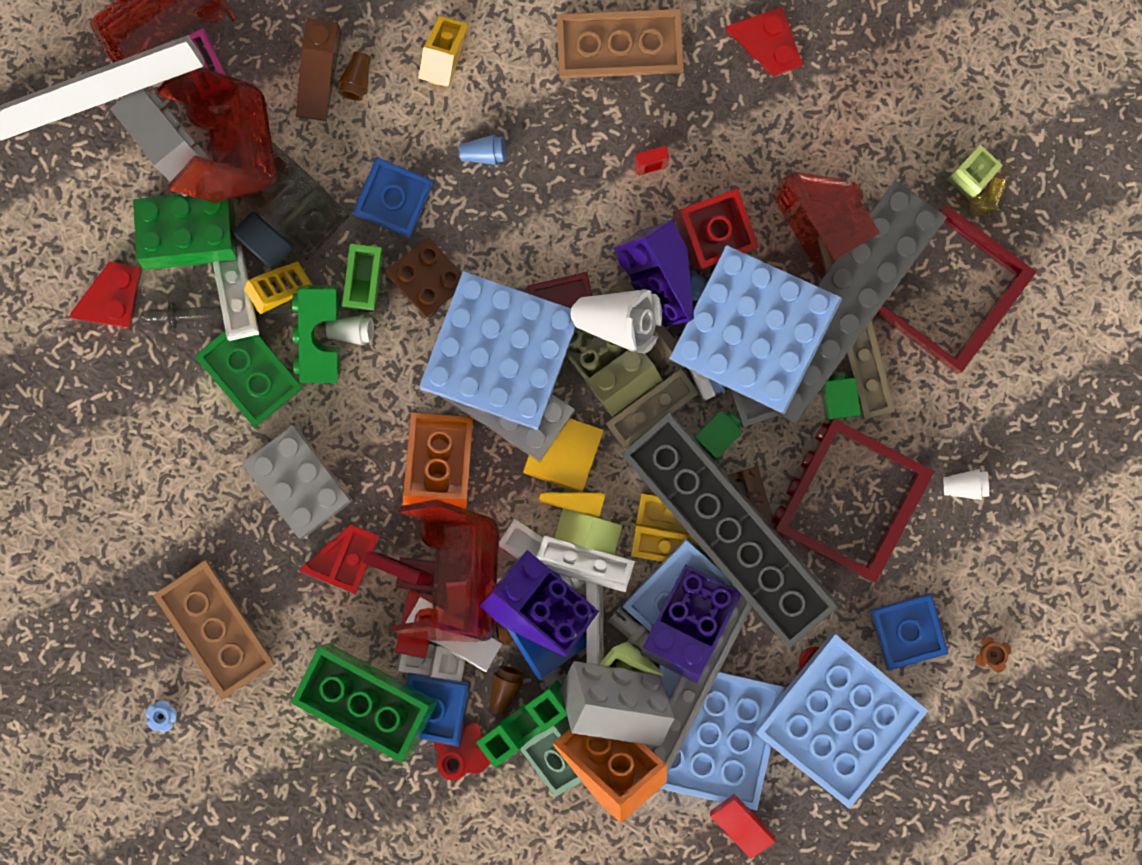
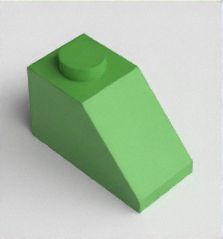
[342,244,384,310]

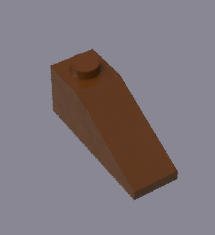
[296,18,342,122]

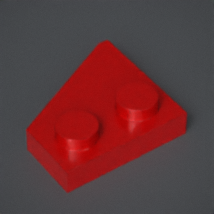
[725,7,803,77]
[300,524,380,594]

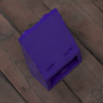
[613,220,694,327]
[479,550,599,657]
[641,564,742,684]

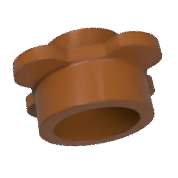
[975,637,1011,673]

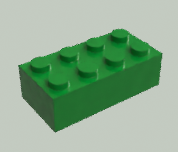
[291,643,438,763]

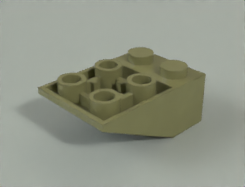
[566,327,663,418]

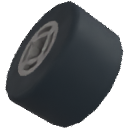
[233,211,293,269]

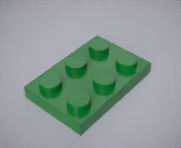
[194,331,304,428]

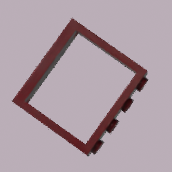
[876,205,1037,374]
[772,419,935,583]

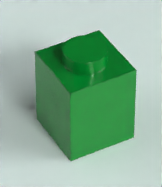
[822,373,860,420]
[694,410,743,460]

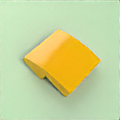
[523,418,604,493]
[631,492,697,562]

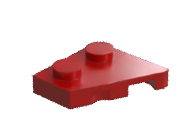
[69,262,142,329]

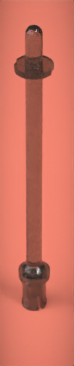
[140,291,389,328]

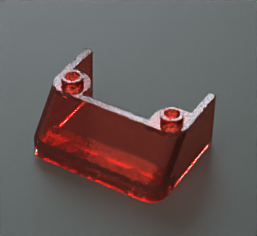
[90,0,238,63]
[157,67,277,203]
[773,171,880,275]
[391,499,499,642]

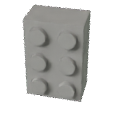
[110,89,213,197]
[242,425,353,539]
[560,661,675,747]

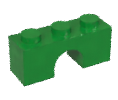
[292,285,340,383]
[476,680,567,768]

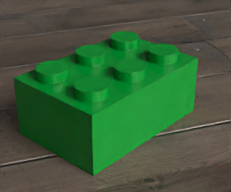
[133,189,238,270]

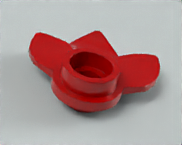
[434,723,491,781]

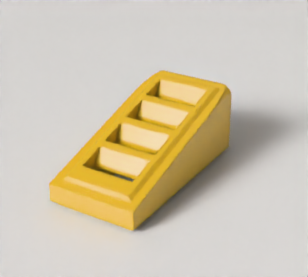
[244,261,312,314]
[539,492,606,518]

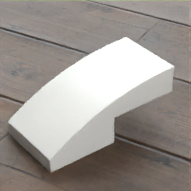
[396,644,465,681]

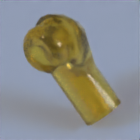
[969,177,1007,216]

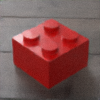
[672,188,759,271]

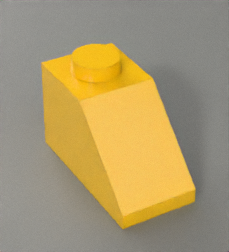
[418,15,469,87]

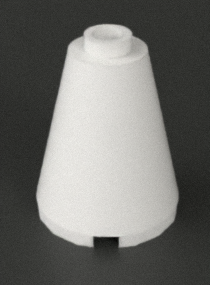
[571,289,662,354]

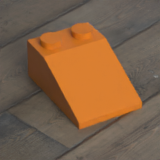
[403,412,473,517]
[553,728,667,823]

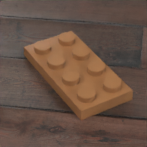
[557,9,684,78]
[153,560,276,700]

